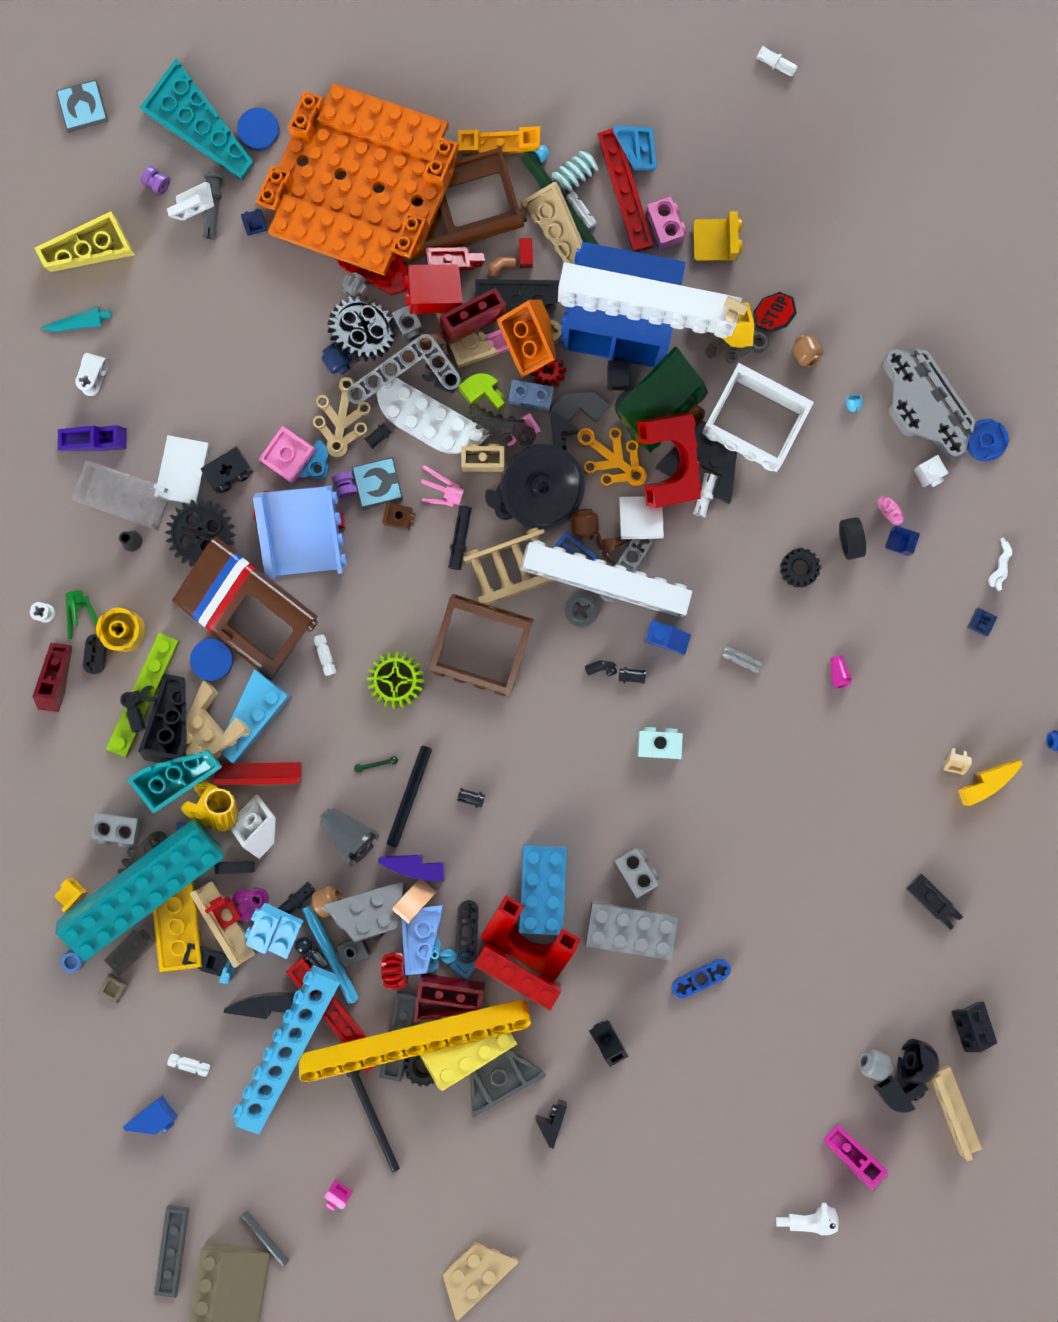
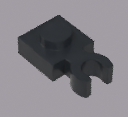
[422,364,461,394]

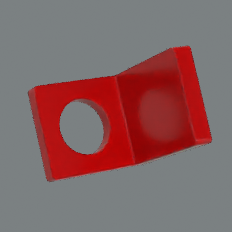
[205,896,241,929]

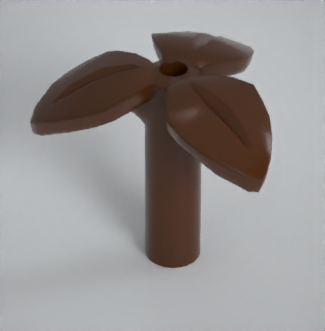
[596,532,632,565]

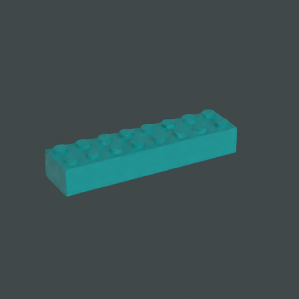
[55,818,223,962]

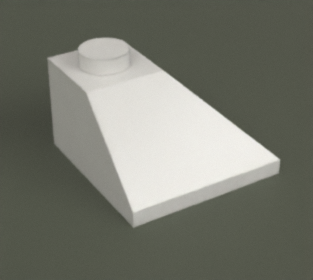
[231,794,276,859]

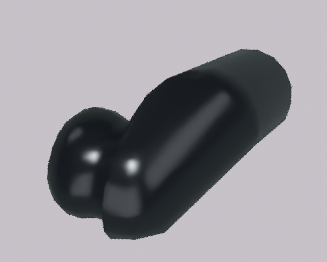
[585,660,617,676]

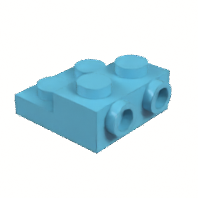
[244,903,304,959]

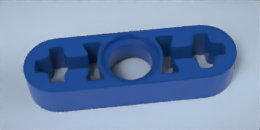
[672,959,731,999]

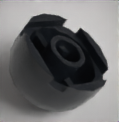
[897,1039,939,1085]

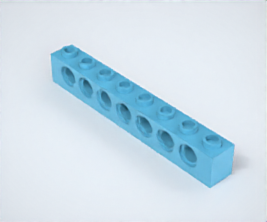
[232,965,340,1134]

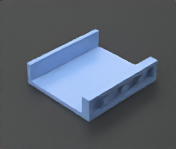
[253,486,347,580]

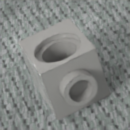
[392,306,423,341]

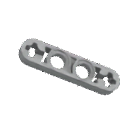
[600,539,653,603]

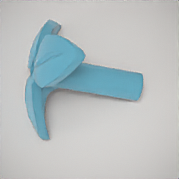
[426,939,457,974]

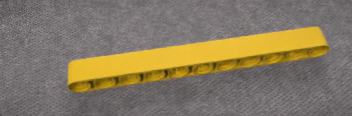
[298,1000,531,1082]

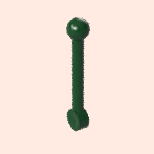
[354,756,398,773]

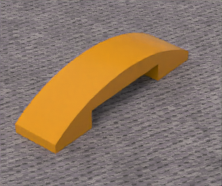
[458,126,541,155]

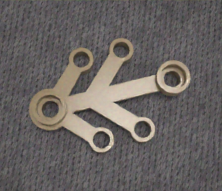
[313,377,371,458]

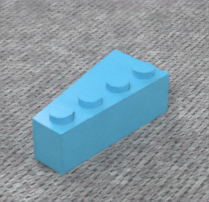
[222,669,291,763]

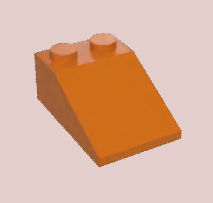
[496,299,556,378]

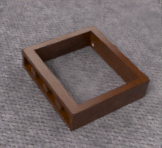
[429,594,534,696]

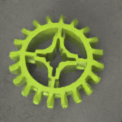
[367,651,425,709]

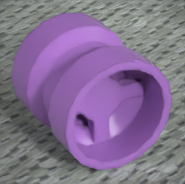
[140,165,170,195]
[332,471,358,498]

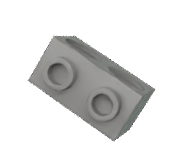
[91,812,143,848]
[614,847,659,898]

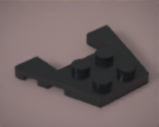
[655,421,737,504]

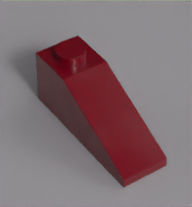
[32,642,72,712]

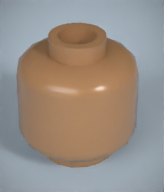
[792,335,823,367]
[310,886,344,917]

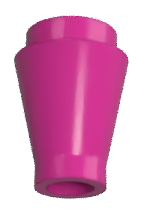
[830,656,853,688]

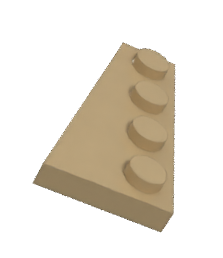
[520,182,583,264]
[435,313,497,368]

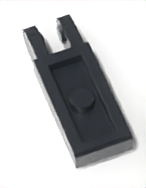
[905,873,963,930]

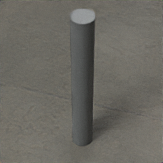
[240,1211,289,1267]

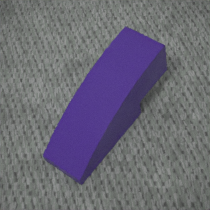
[58,425,127,451]
[378,855,445,881]

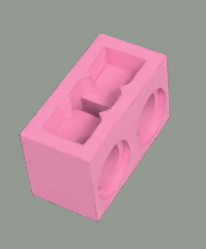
[646,196,686,250]

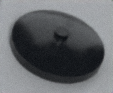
[500,444,585,529]

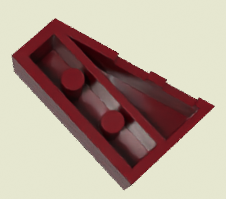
[413,974,485,1023]

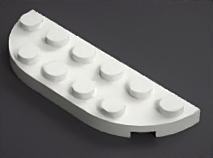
[376,378,491,454]

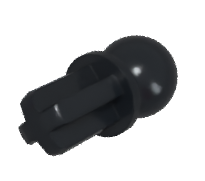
[295,937,328,969]

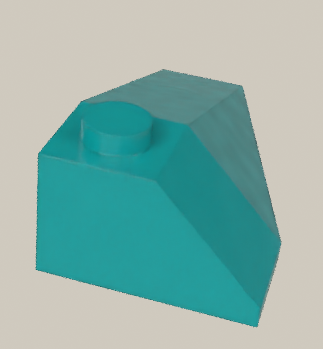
[127,750,222,814]

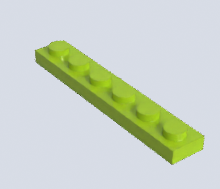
[106,633,180,758]

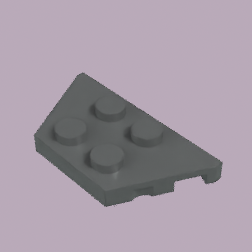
[470,1049,546,1118]

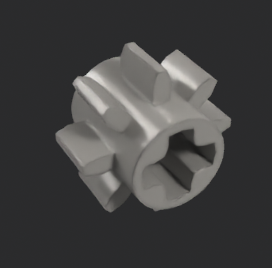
[341,272,368,299]

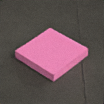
[258,426,317,484]

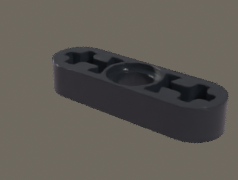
[456,900,479,964]

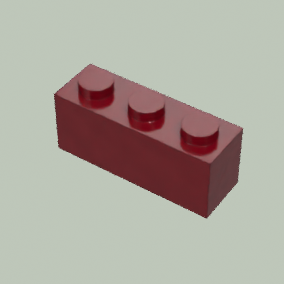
[440,287,506,345]

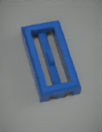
[554,532,599,561]

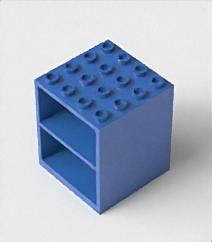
[560,242,686,368]

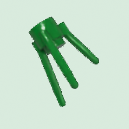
[65,590,98,639]

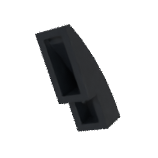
[224,992,295,1019]

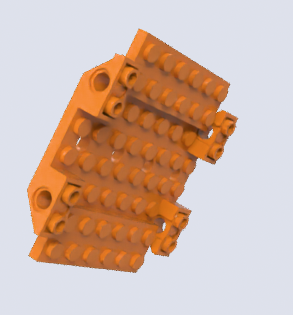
[255,83,459,276]

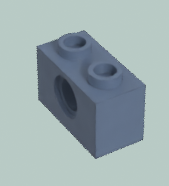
[508,380,554,413]

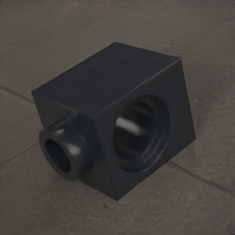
[607,357,630,391]

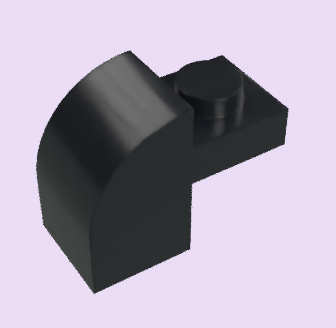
[589,1020,629,1067]
[874,1075,929,1113]

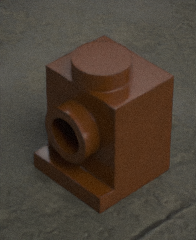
[382,502,416,531]

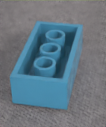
[519,844,567,935]

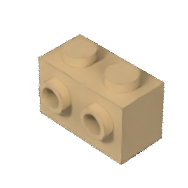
[461,444,505,472]

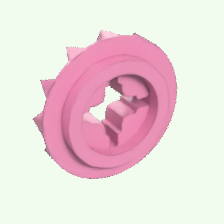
[877,496,904,526]

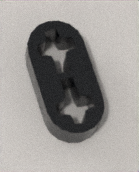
[83,634,107,674]
[214,861,255,874]

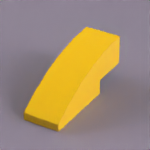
[958,760,1023,806]

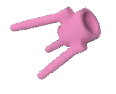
[421,465,464,507]

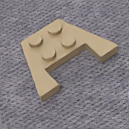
[184,680,251,759]

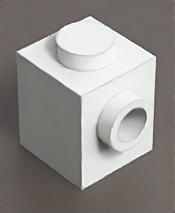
[913,455,948,488]

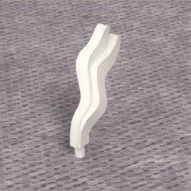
[988,537,1012,591]

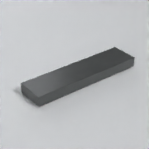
[380,991,417,1082]
[154,1205,189,1298]

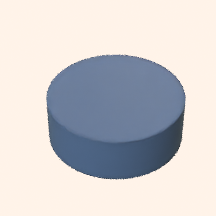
[61,950,84,973]

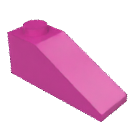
[823,1124,888,1192]

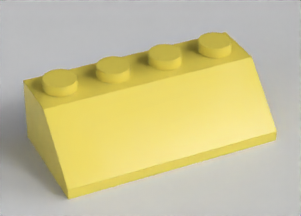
[420,1005,517,1091]

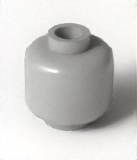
[859,1049,893,1081]

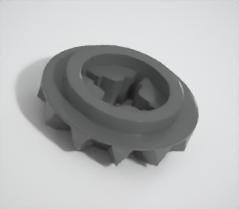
[565,593,599,627]

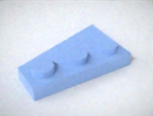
[401,905,444,975]

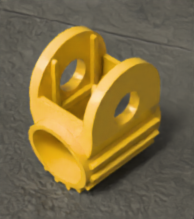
[181,781,239,832]

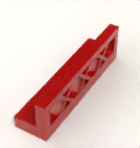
[212,762,302,785]

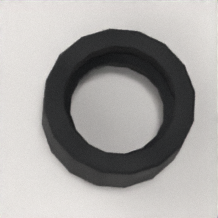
[839,517,866,560]

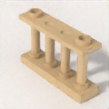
[463,528,555,605]

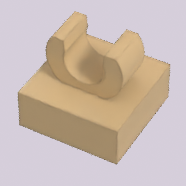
[723,296,749,323]
[943,748,972,775]

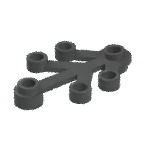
[690,326,769,364]

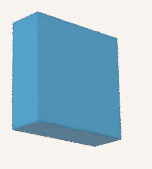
[450,951,476,980]

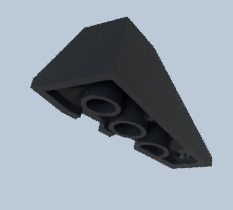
[138,674,187,763]

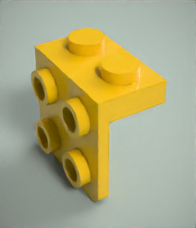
[693,211,742,262]

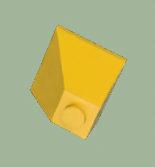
[722,302,754,348]

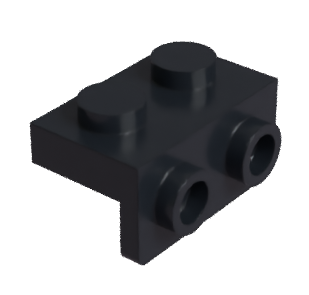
[952,1001,997,1052]

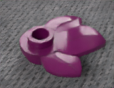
[232,888,269,923]

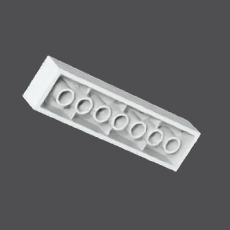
[558,262,742,338]

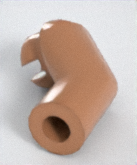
[487,257,516,277]

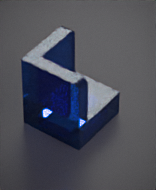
[885,526,920,556]

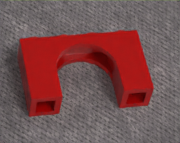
[637,413,702,508]
[480,895,581,981]
[474,942,561,1011]

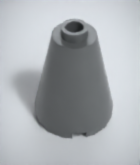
[320,808,379,866]

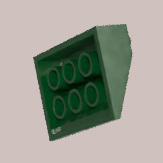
[616,346,708,453]

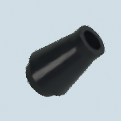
[119,531,142,552]

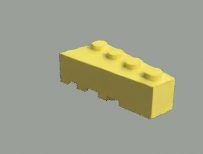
[35,211,135,272]

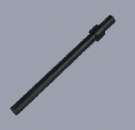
[346,1070,400,1172]

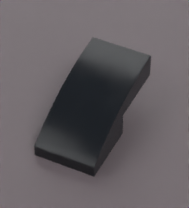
[182,943,227,977]

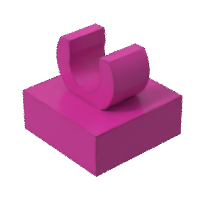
[324,1179,353,1211]

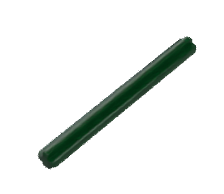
[521,152,599,245]

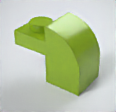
[458,373,505,413]

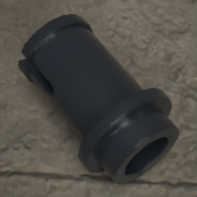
[364,423,392,449]
[619,667,646,684]
[457,788,485,808]

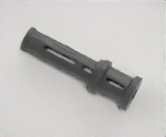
[203,172,223,240]

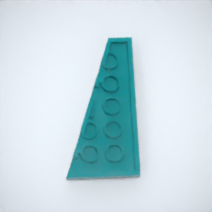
[140,58,254,181]

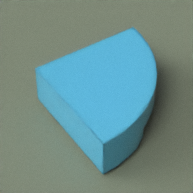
[219,959,235,984]

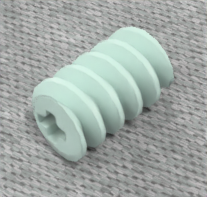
[551,151,599,195]

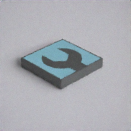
[56,80,109,132]
[352,457,403,509]

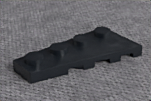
[475,279,559,314]

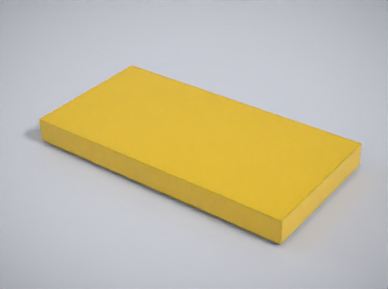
[153,881,202,972]

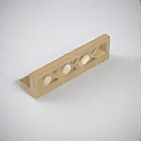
[190,880,257,968]
[931,1065,982,1161]

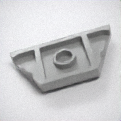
[323,882,403,942]

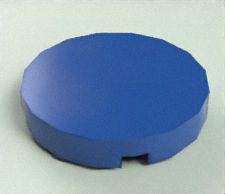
[237,108,280,151]
[967,419,1009,461]
[190,639,233,681]

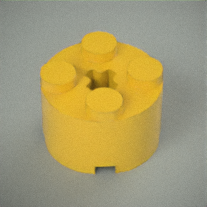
[96,608,145,652]

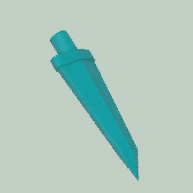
[41,307,112,332]

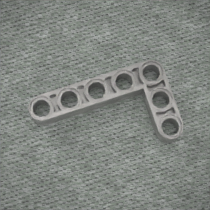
[347,334,461,404]

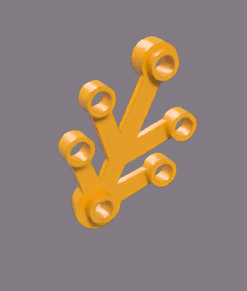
[578,427,647,487]

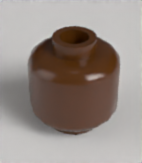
[571,509,599,540]

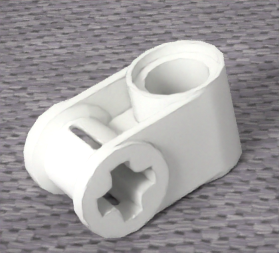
[75,353,109,396]

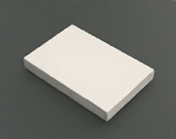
[154,435,210,505]

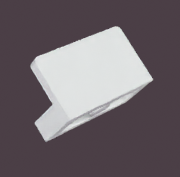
[167,182,214,221]

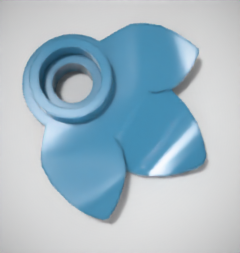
[298,440,329,480]

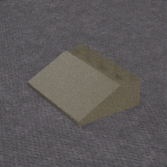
[189,1241,270,1322]

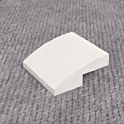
[619,496,664,539]

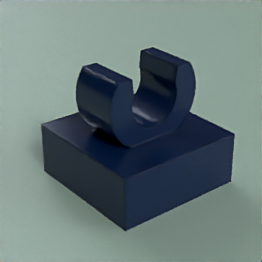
[241,208,268,236]
[967,608,997,636]

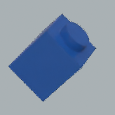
[644,620,691,655]
[123,1095,178,1135]

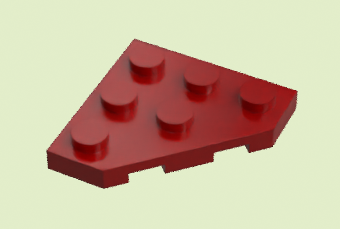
[337,254,408,296]

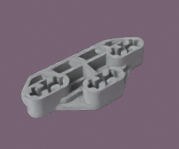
[882,348,975,460]

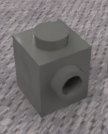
[335,939,371,967]

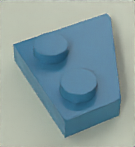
[613,125,657,172]

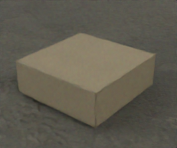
[98,973,128,1004]

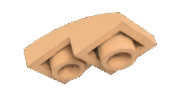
[392,879,436,923]

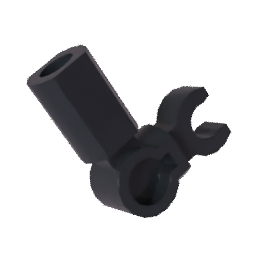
[120,685,157,733]

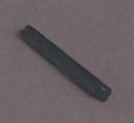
[387,745,432,847]

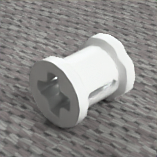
[30,602,55,623]

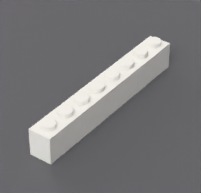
[520,541,692,618]

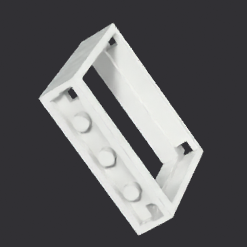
[702,363,814,472]

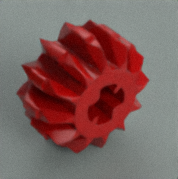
[531,355,566,388]
[380,952,408,990]

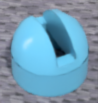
[531,145,549,164]
[845,395,863,412]

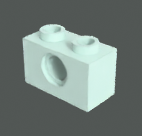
[637,727,683,759]

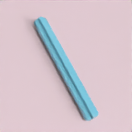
[302,905,359,1004]

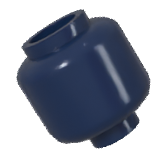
[321,342,353,375]

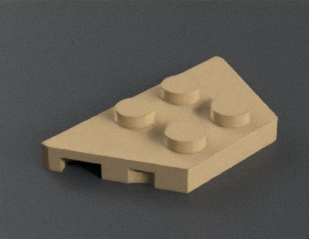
[443,1242,519,1321]

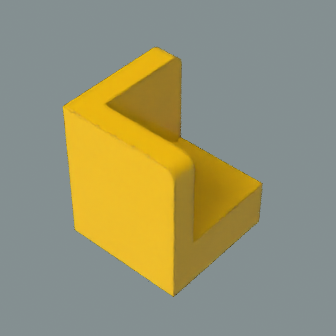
[54,877,88,913]

